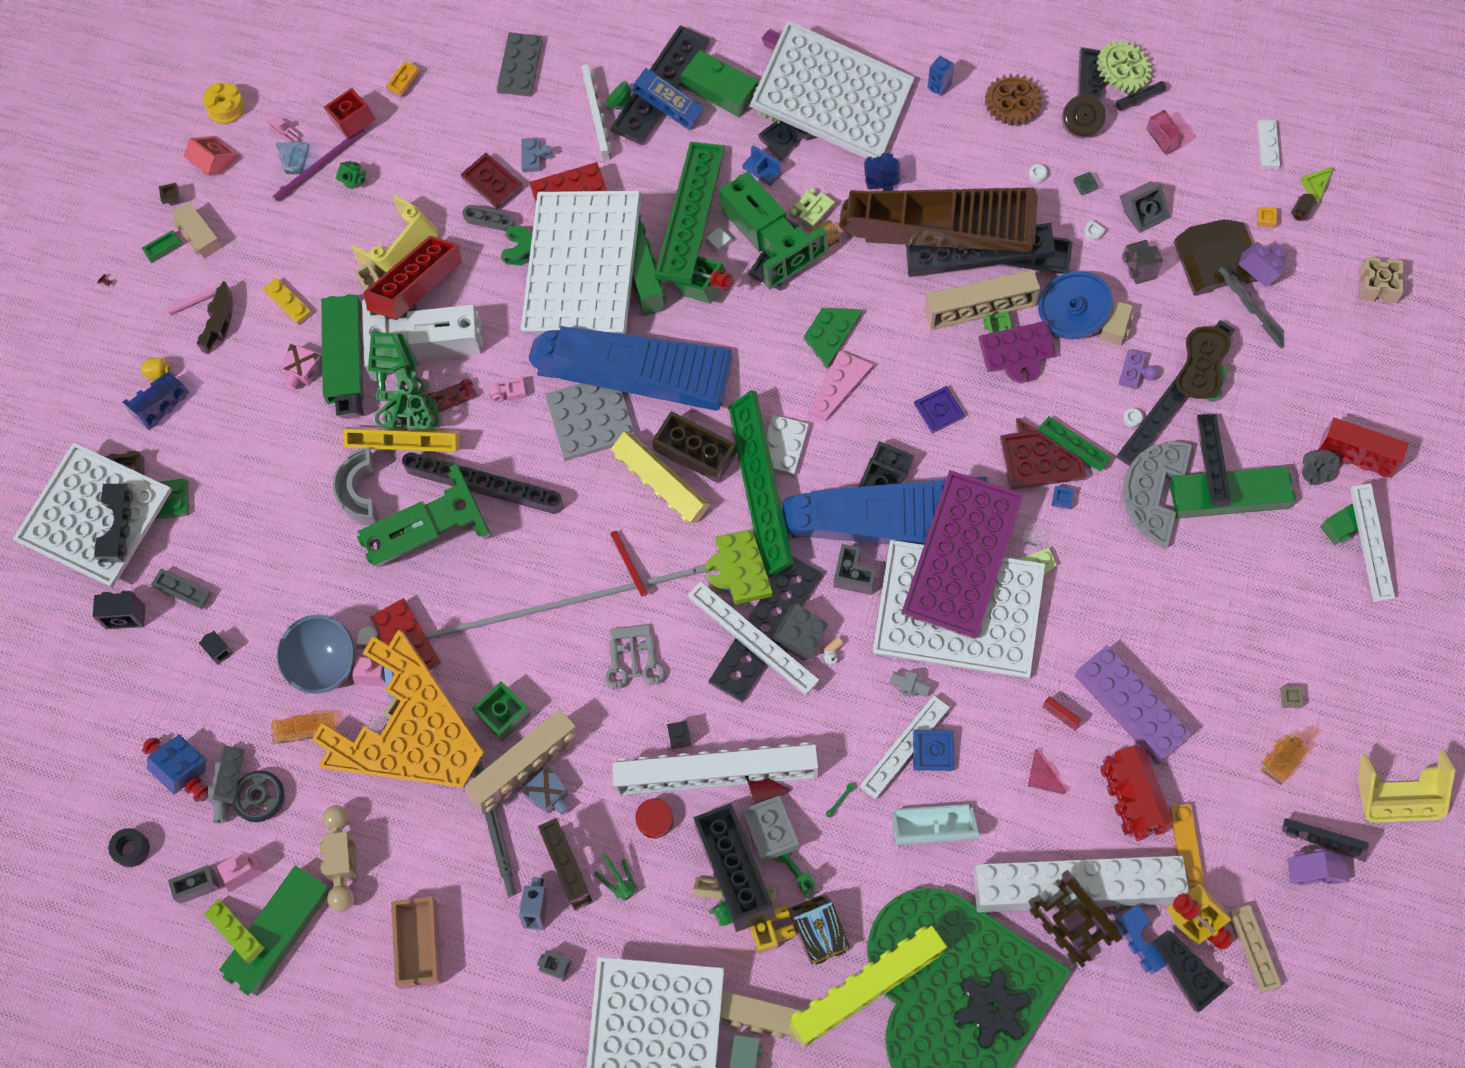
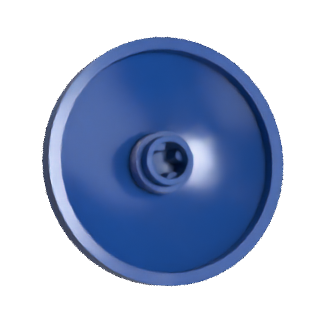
[1038,271,1113,339]

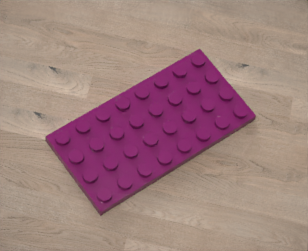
[901,470,1024,640]

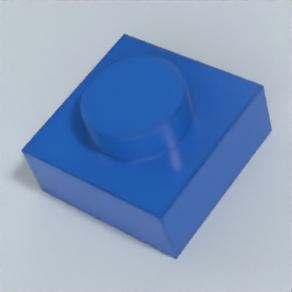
[1051,485,1074,509]

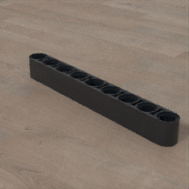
[402,452,563,514]

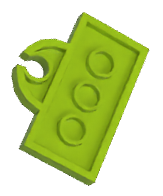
[705,529,772,605]

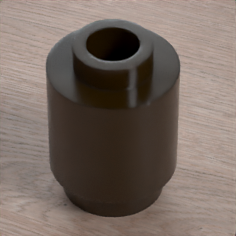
[1291,193,1316,221]

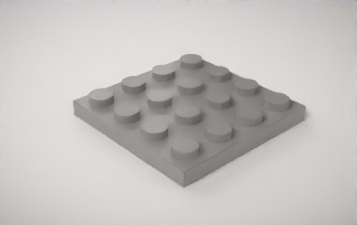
[545,383,635,461]

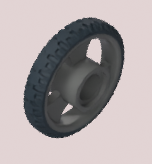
[232,770,285,823]

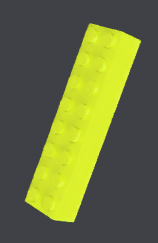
[789,926,947,1049]

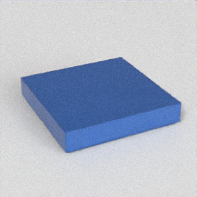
[913,730,954,771]

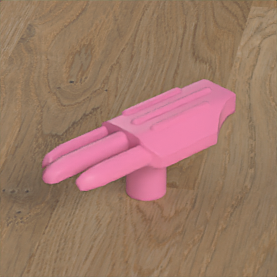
[268,117,299,142]

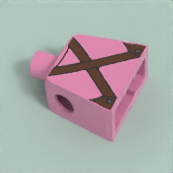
[281,343,322,390]

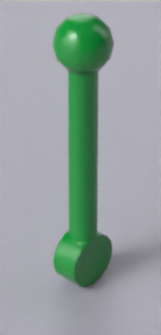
[826,783,855,818]

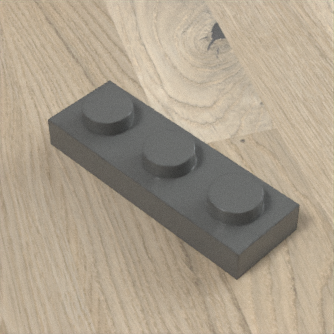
[151,568,212,610]
[212,745,244,804]

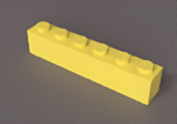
[611,432,711,523]

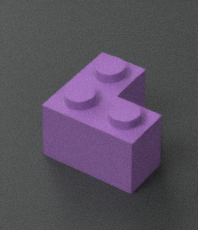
[1239,241,1288,287]
[1287,849,1350,885]

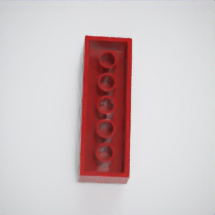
[363,236,462,320]

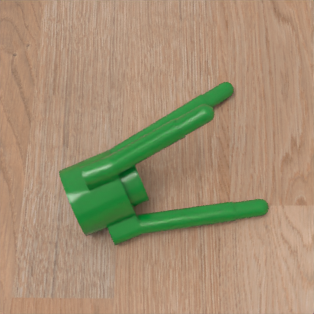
[594,854,637,901]

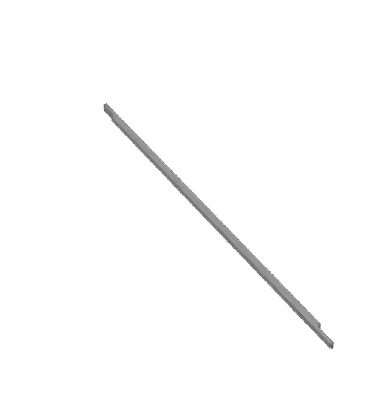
[425,563,707,639]

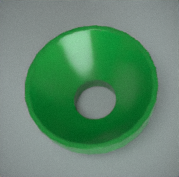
[605,81,632,109]

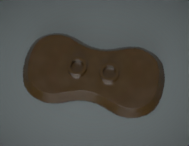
[1176,326,1231,399]

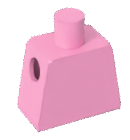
[353,657,386,687]
[217,851,264,892]

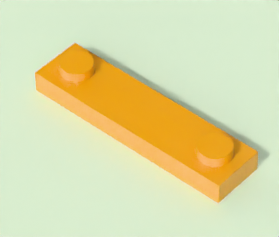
[1169,804,1204,888]

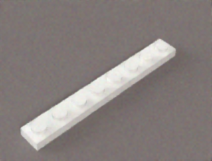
[687,582,819,696]

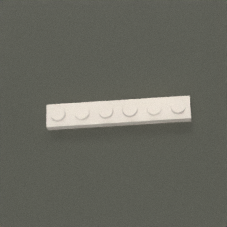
[581,64,612,161]
[1350,483,1395,602]
[860,695,950,800]

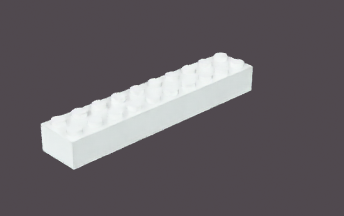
[612,743,818,796]
[973,856,1189,912]

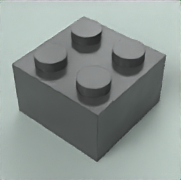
[771,603,829,660]

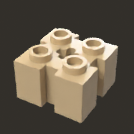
[1359,257,1403,303]

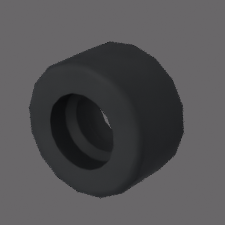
[108,828,150,867]

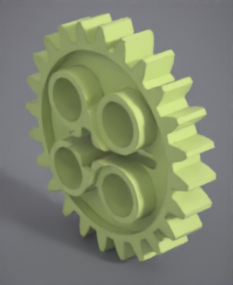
[1097,40,1152,94]

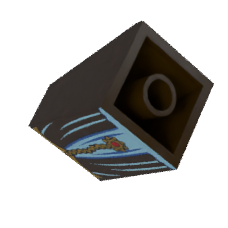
[787,893,850,964]

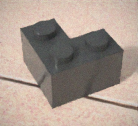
[833,544,876,595]

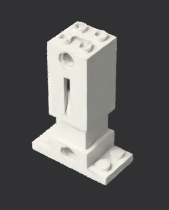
[362,300,483,382]

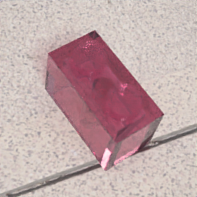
[1146,110,1184,155]

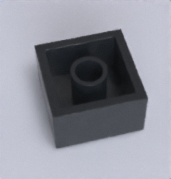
[92,591,146,630]

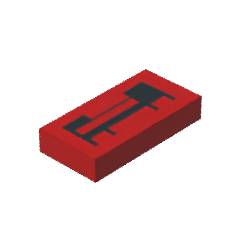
[1042,696,1082,731]

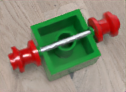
[675,256,734,304]

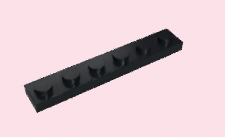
[1196,414,1231,506]

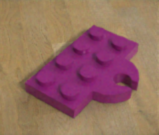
[978,321,1057,383]

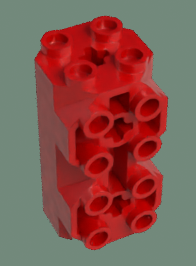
[1100,745,1173,841]

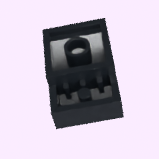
[858,441,915,487]

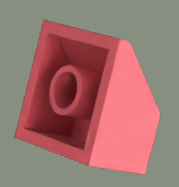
[183,136,239,176]

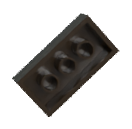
[652,411,737,483]

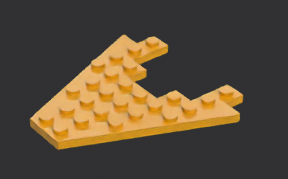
[312,630,485,788]

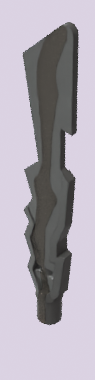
[1218,266,1284,349]

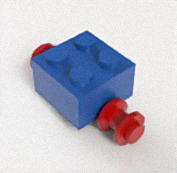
[142,734,209,802]

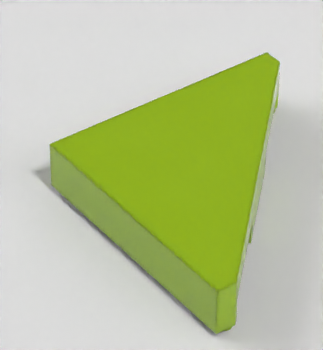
[1300,167,1333,207]

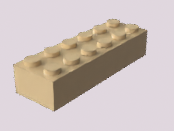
[924,270,1040,331]
[465,709,576,815]

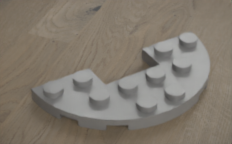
[1122,441,1192,549]

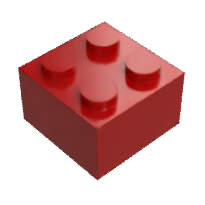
[324,88,376,139]

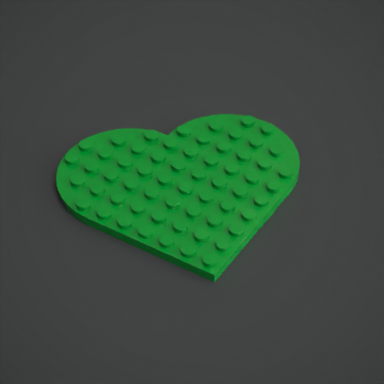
[867,888,1071,1068]

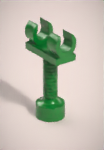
[776,852,817,899]

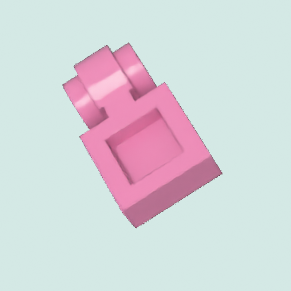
[489,377,526,402]

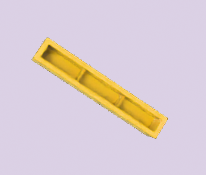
[344,426,460,452]

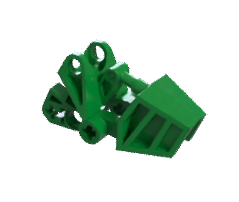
[368,333,441,429]

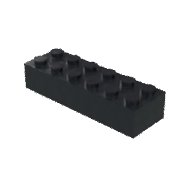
[693,804,775,932]

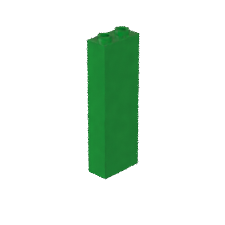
[321,294,364,404]
[1169,466,1296,519]
[219,865,331,996]

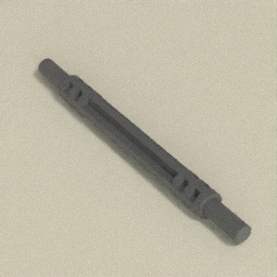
[476,761,516,897]

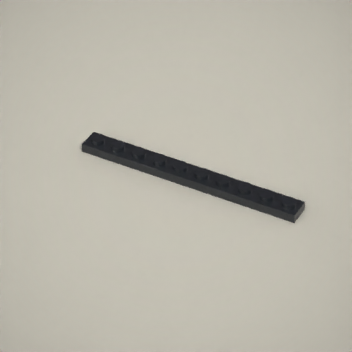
[1116,320,1236,466]

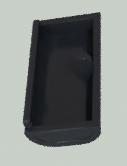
[997,237,1073,274]

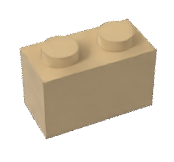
[1099,300,1134,345]

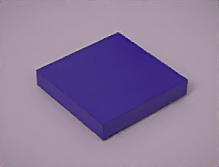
[914,386,965,434]

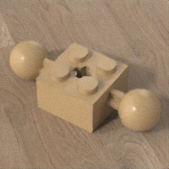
[319,805,358,912]

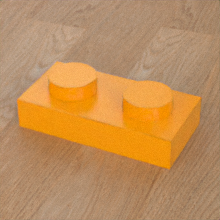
[386,61,420,97]

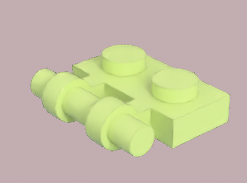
[789,188,835,230]

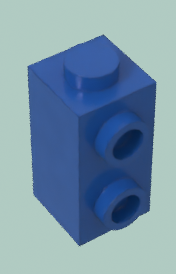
[927,55,954,96]

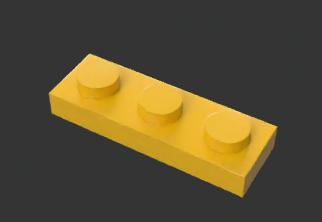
[263,277,312,326]

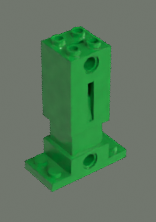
[719,171,828,290]
[357,464,491,567]

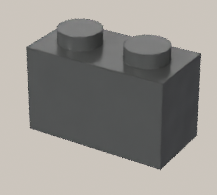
[168,865,220,904]

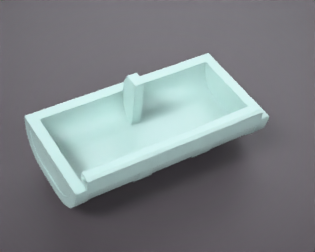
[892,804,979,846]

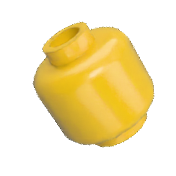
[141,357,171,381]

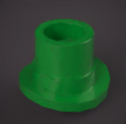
[709,900,732,926]

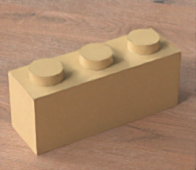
[172,202,222,259]

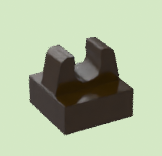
[159,183,180,206]

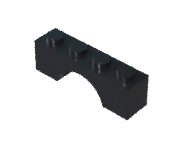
[94,484,133,563]

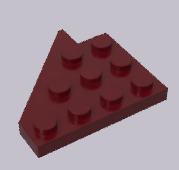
[1000,418,1087,490]

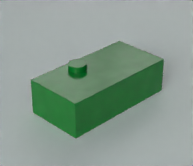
[681,50,758,118]

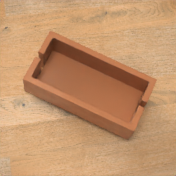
[391,896,442,989]

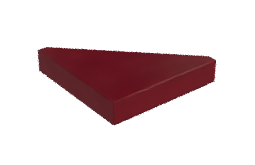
[745,776,790,804]

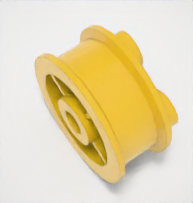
[203,82,245,124]

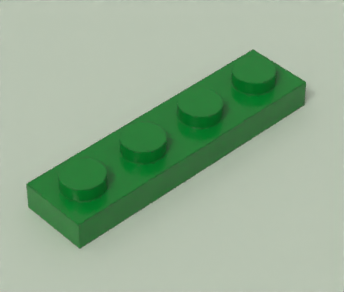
[1038,416,1112,472]

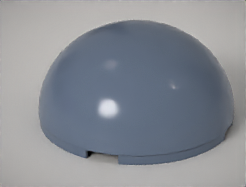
[277,615,356,694]

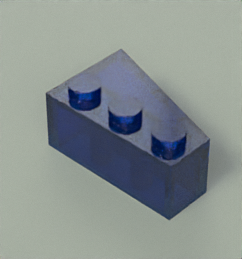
[122,372,189,430]

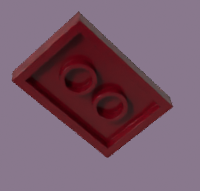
[460,153,523,209]

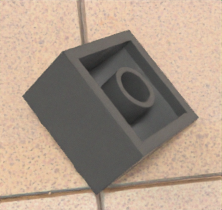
[1120,181,1170,232]

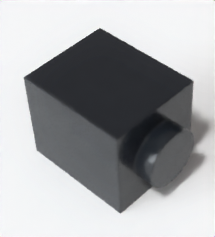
[334,395,363,419]
[199,631,233,665]
[667,720,691,749]

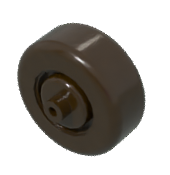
[1062,94,1106,138]

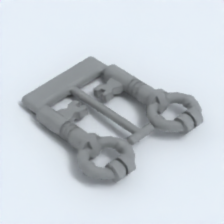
[605,625,665,689]

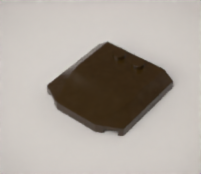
[1174,219,1258,296]

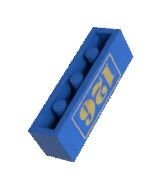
[632,67,704,130]

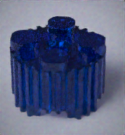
[864,152,901,191]

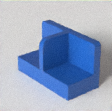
[742,145,781,187]

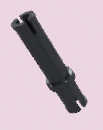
[1115,81,1166,111]

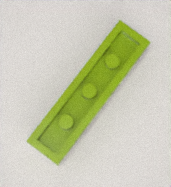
[204,898,265,964]

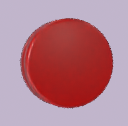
[635,798,674,839]

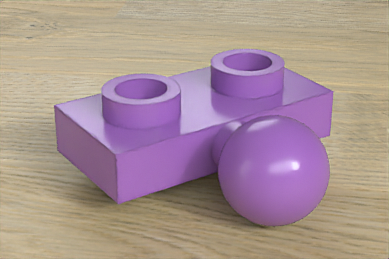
[1118,350,1159,389]

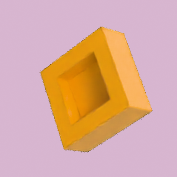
[1257,207,1277,227]

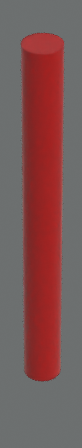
[610,531,648,597]

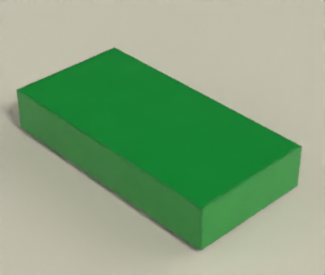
[141,230,183,263]

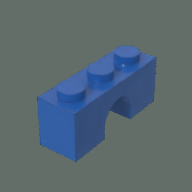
[1115,905,1166,975]

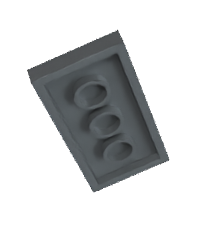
[497,32,543,96]

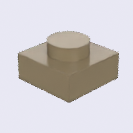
[1280,686,1304,708]

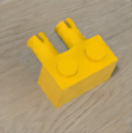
[749,904,796,955]

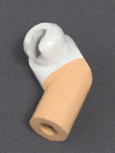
[824,637,843,665]

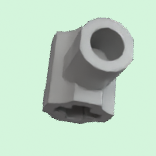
[889,671,931,697]

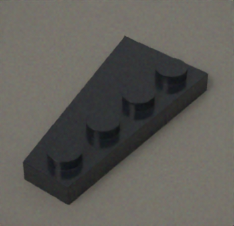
[1078,47,1105,99]

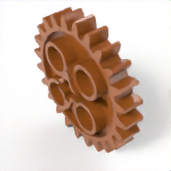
[985,74,1042,126]

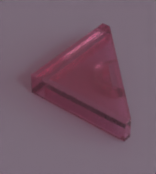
[1028,749,1066,795]

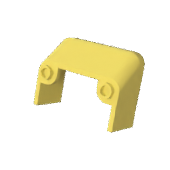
[351,195,439,276]
[1358,750,1455,823]

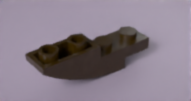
[197,281,233,354]

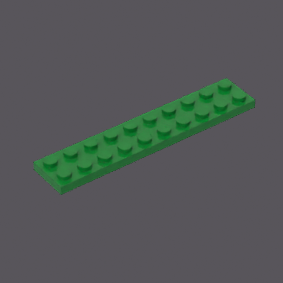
[655,142,725,283]
[728,390,794,578]

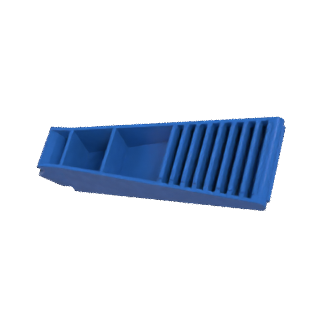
[529,326,733,411]
[783,476,989,545]

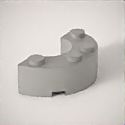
[333,447,377,525]

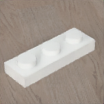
[1256,120,1280,169]

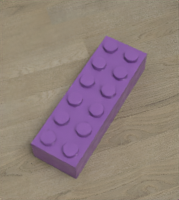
[1075,645,1192,765]

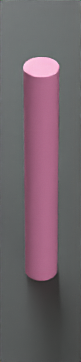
[167,286,218,314]

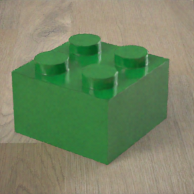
[472,681,531,741]

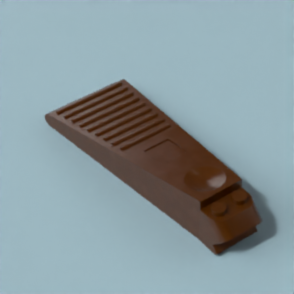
[839,187,1038,252]

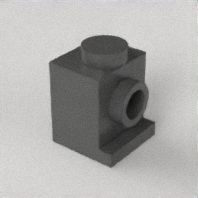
[537,950,572,982]

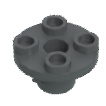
[1302,450,1339,485]

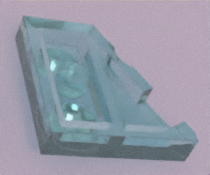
[276,142,310,174]

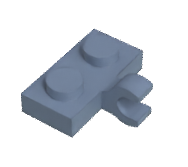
[521,137,552,172]

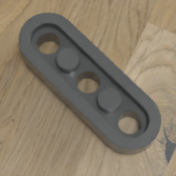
[462,205,515,231]

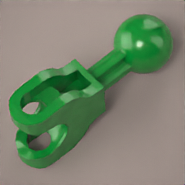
[501,226,532,266]

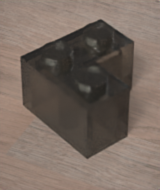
[1122,239,1163,285]

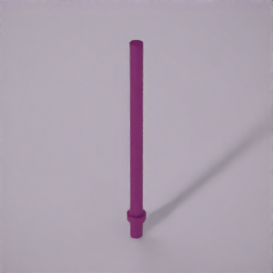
[272,128,366,201]

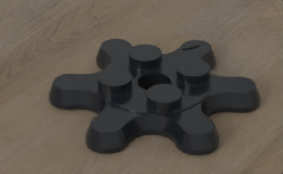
[954,969,1031,1049]

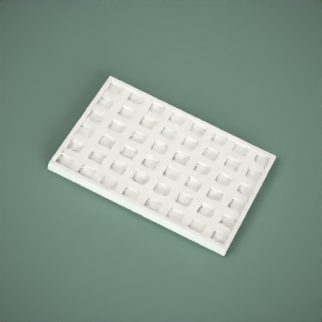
[521,191,642,334]

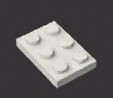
[766,415,809,476]

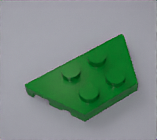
[804,308,862,369]

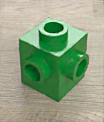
[335,161,367,189]

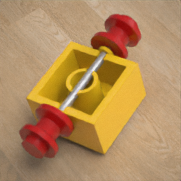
[1166,883,1233,950]

